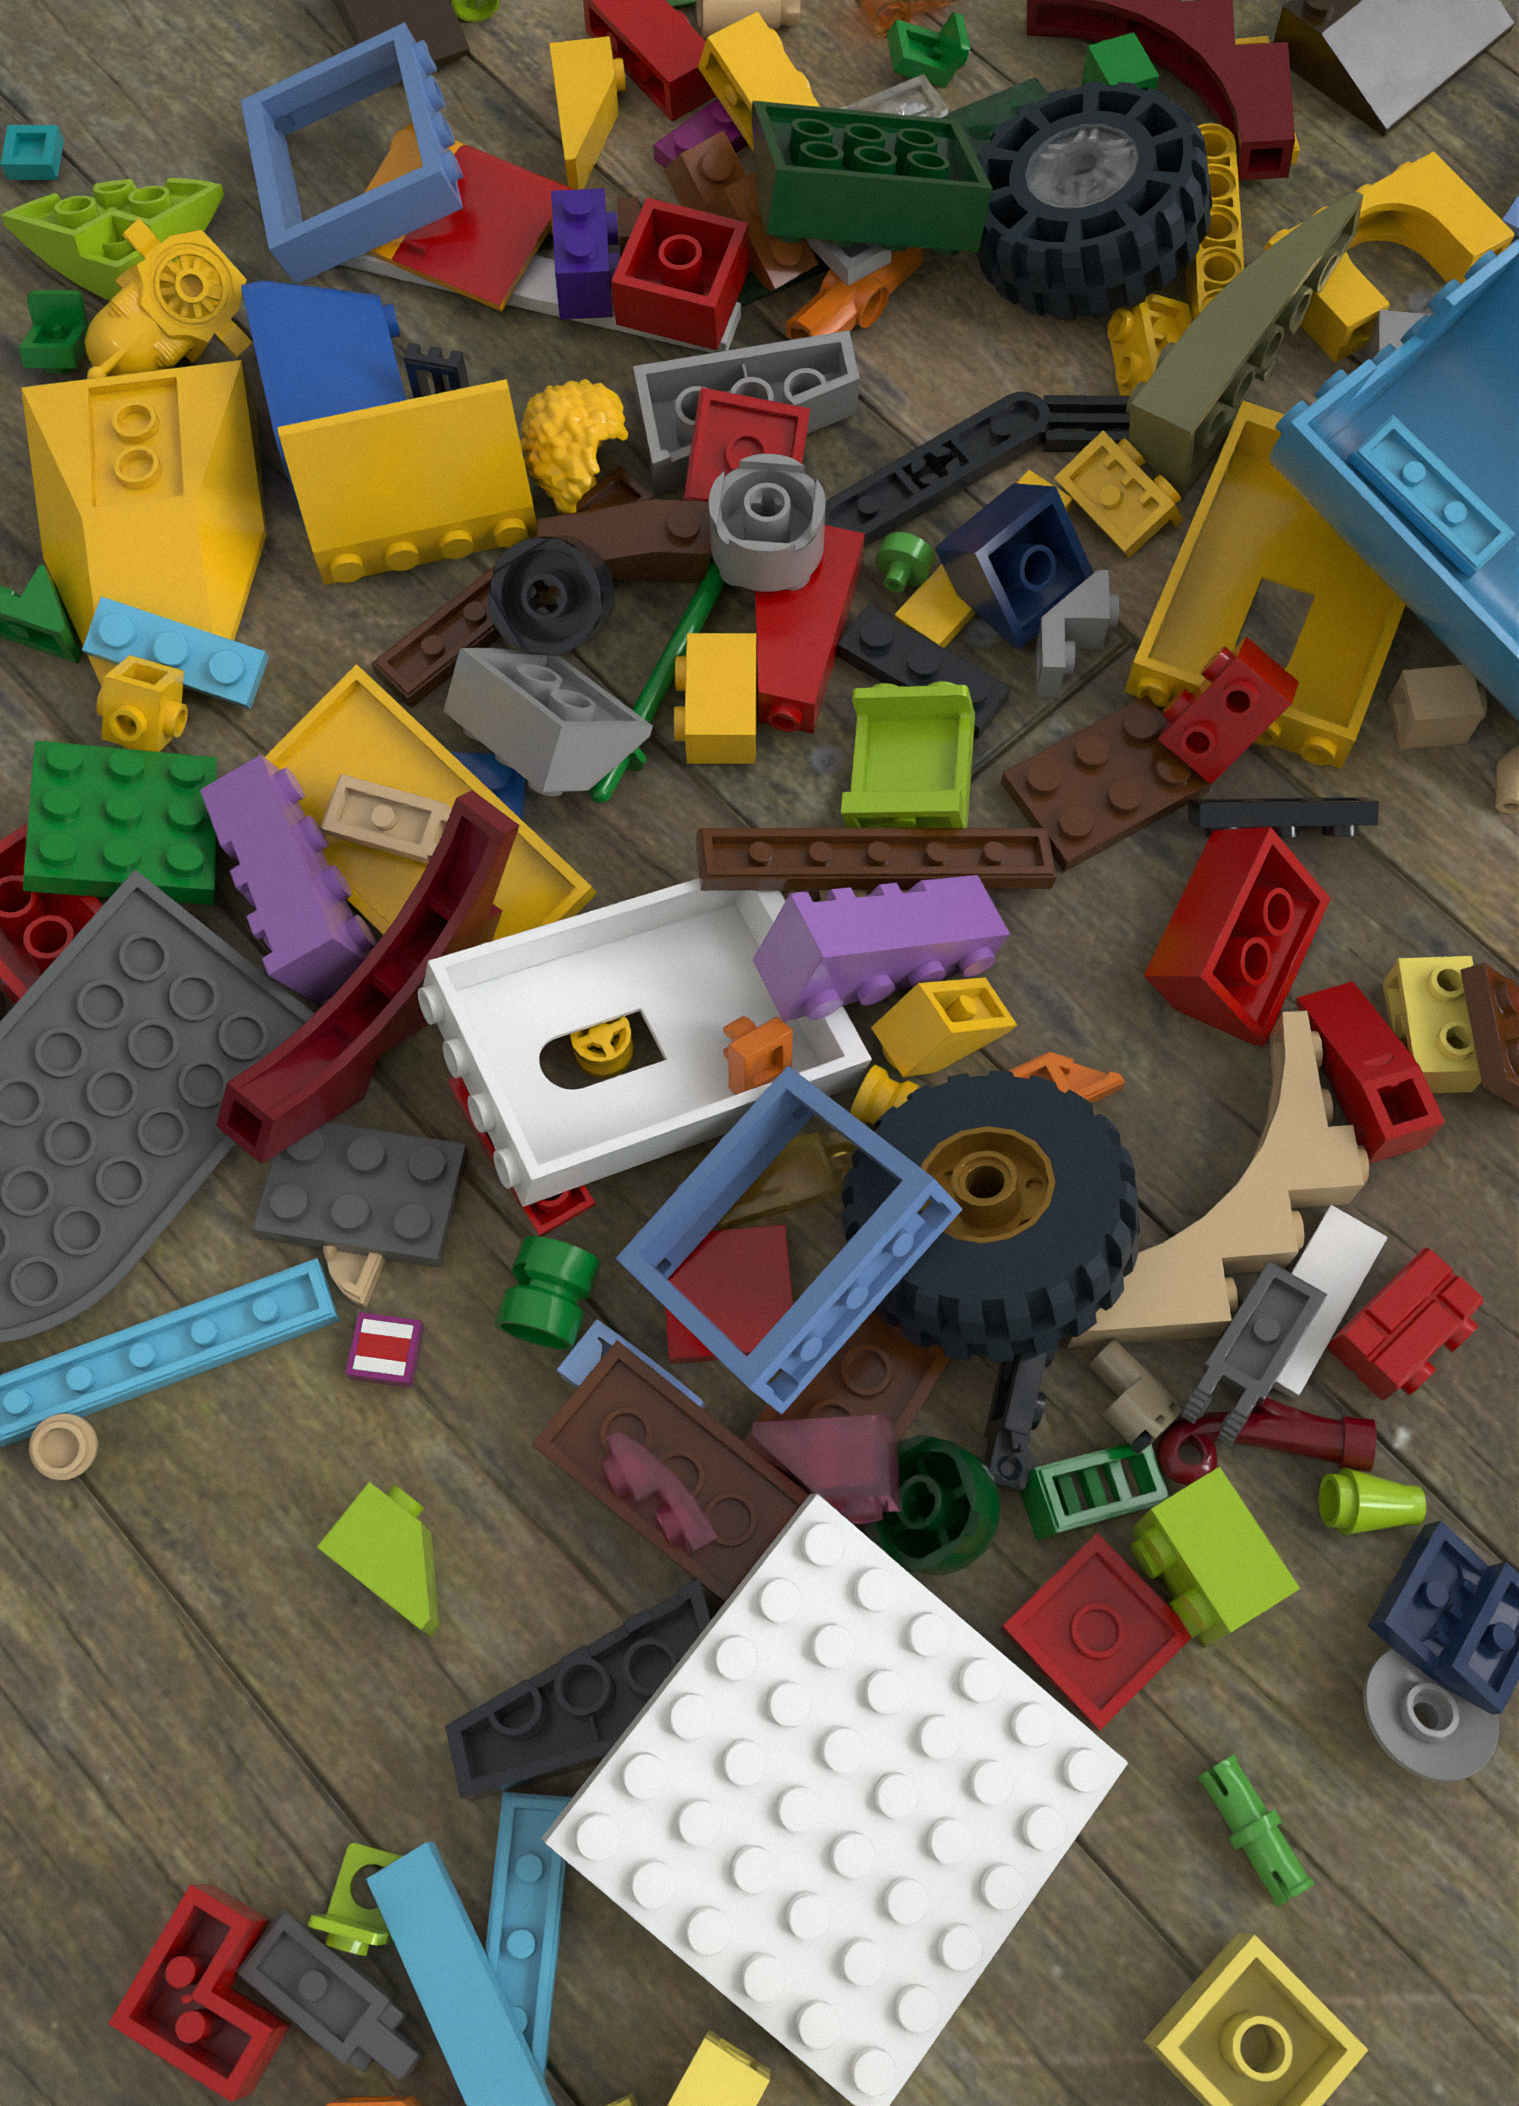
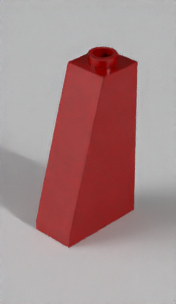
[755,525,865,734]

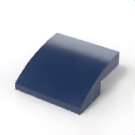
[1368,1520,1519,1715]

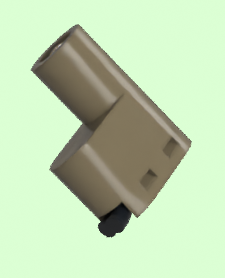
[1088,1339,1185,1454]

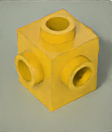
[96,655,188,752]

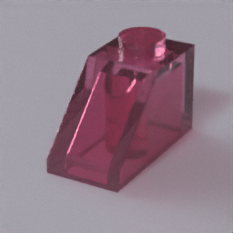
[753,1414,900,1524]

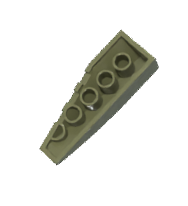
[1126,191,1364,500]

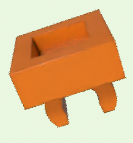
[723,1016,793,1095]

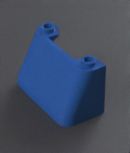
[241,280,406,516]

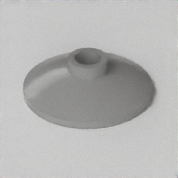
[1363,1648,1499,1782]

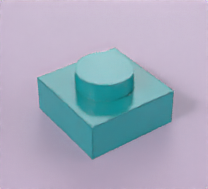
[0,125,64,180]

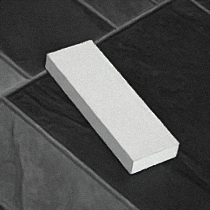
[1273,1205,1388,1400]

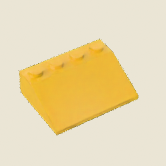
[277,379,537,585]

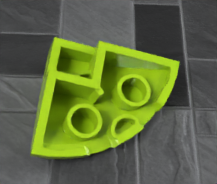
[1,178,225,301]

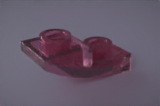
[600,1431,718,1555]

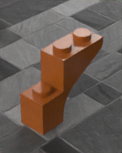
[663,130,819,291]

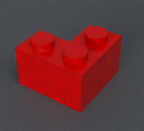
[108,1884,292,2102]

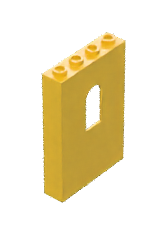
[1124,401,1406,769]

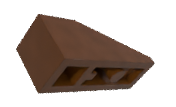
[537,499,711,583]

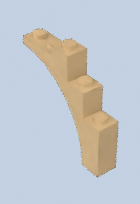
[1066,1010,1369,1348]

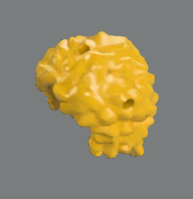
[520,379,628,514]

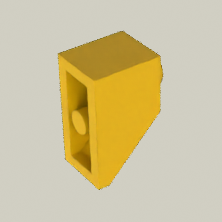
[871,977,1017,1077]

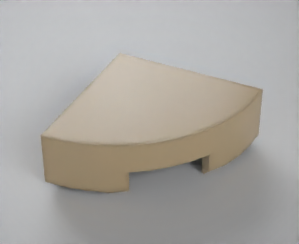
[323,1246,386,1309]

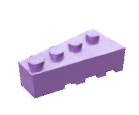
[200,755,376,1004]
[753,875,1010,1022]

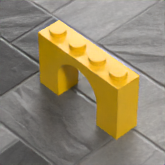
[1264,151,1515,363]

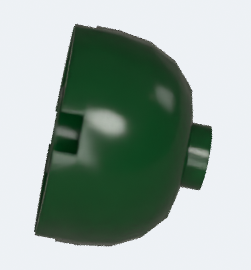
[863,1435,1001,1576]

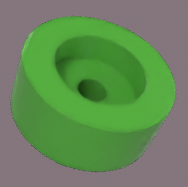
[875,532,936,593]

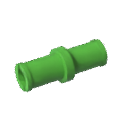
[1197,1754,1315,1907]

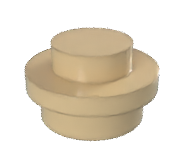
[29,1413,98,1480]

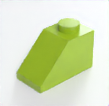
[317,1482,440,1637]

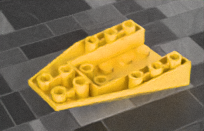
[21,360,267,689]

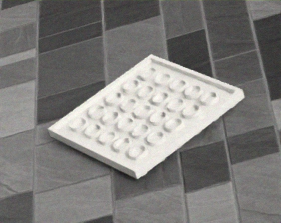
[542,1493,1128,2106]

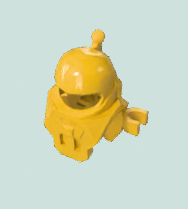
[84,218,253,379]

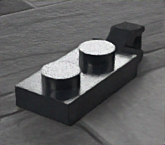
[984,1341,1059,1492]

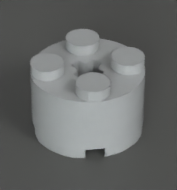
[709,454,826,592]

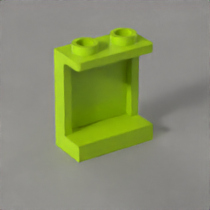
[841,681,975,829]

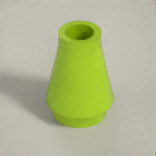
[1319,1468,1426,1535]

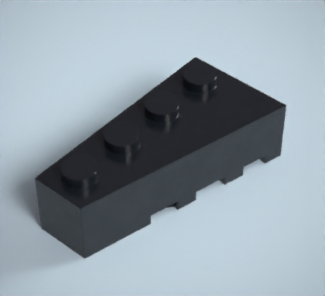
[445,1578,711,1801]

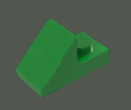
[0,564,82,664]

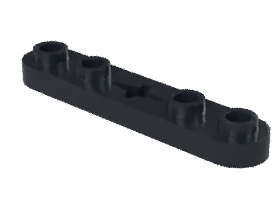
[825,392,1050,548]

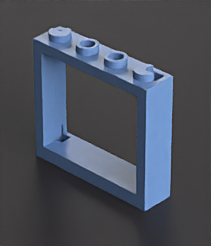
[241,22,464,284]
[616,1066,962,1414]

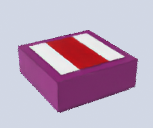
[345,1312,425,1388]

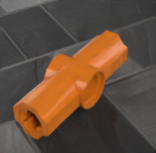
[786,247,923,340]

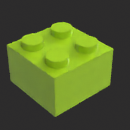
[1129,1467,1300,1648]

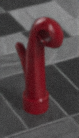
[1157,1394,1377,1486]

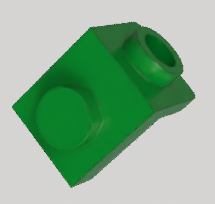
[886,12,970,88]
[18,290,89,374]

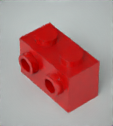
[1158,637,1299,784]

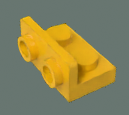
[1107,293,1193,396]
[1054,430,1184,558]

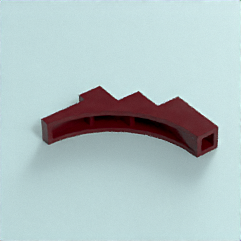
[1026,0,1295,181]
[216,790,520,1164]

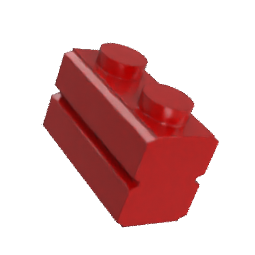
[1327,1247,1484,1401]

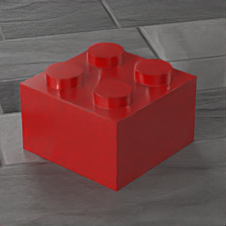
[611,197,750,351]

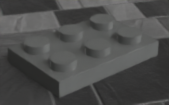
[252,1122,469,1268]

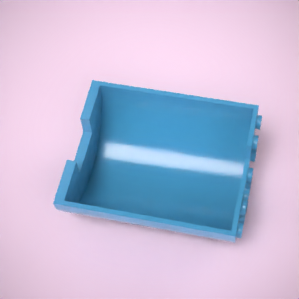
[1269,239,1519,722]

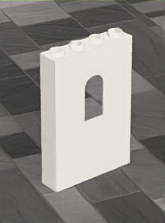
[418,878,872,1207]

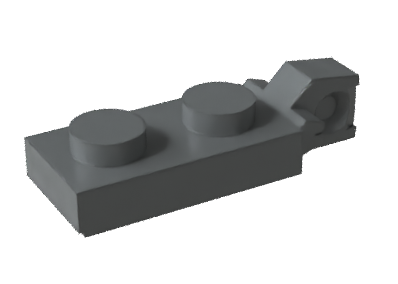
[236,1909,426,2081]

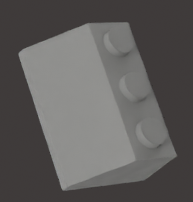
[443,648,653,796]

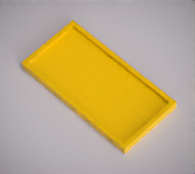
[265,664,597,941]

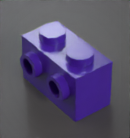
[551,188,620,320]

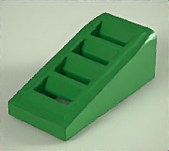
[1020,1443,1169,1541]

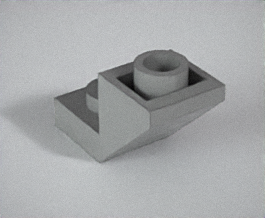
[1035,570,1119,697]

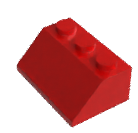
[0,823,103,1005]
[1144,827,1331,1046]

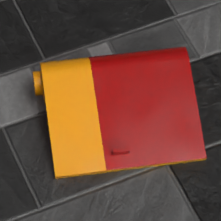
[364,123,576,312]

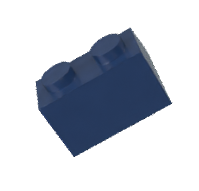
[935,483,1094,649]

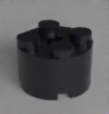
[488,535,615,656]

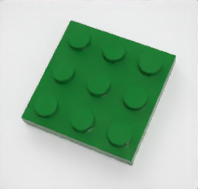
[23,740,217,905]

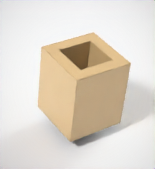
[1388,665,1487,750]

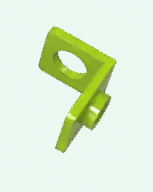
[308,1843,403,1956]

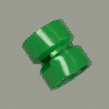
[494,1236,601,1351]

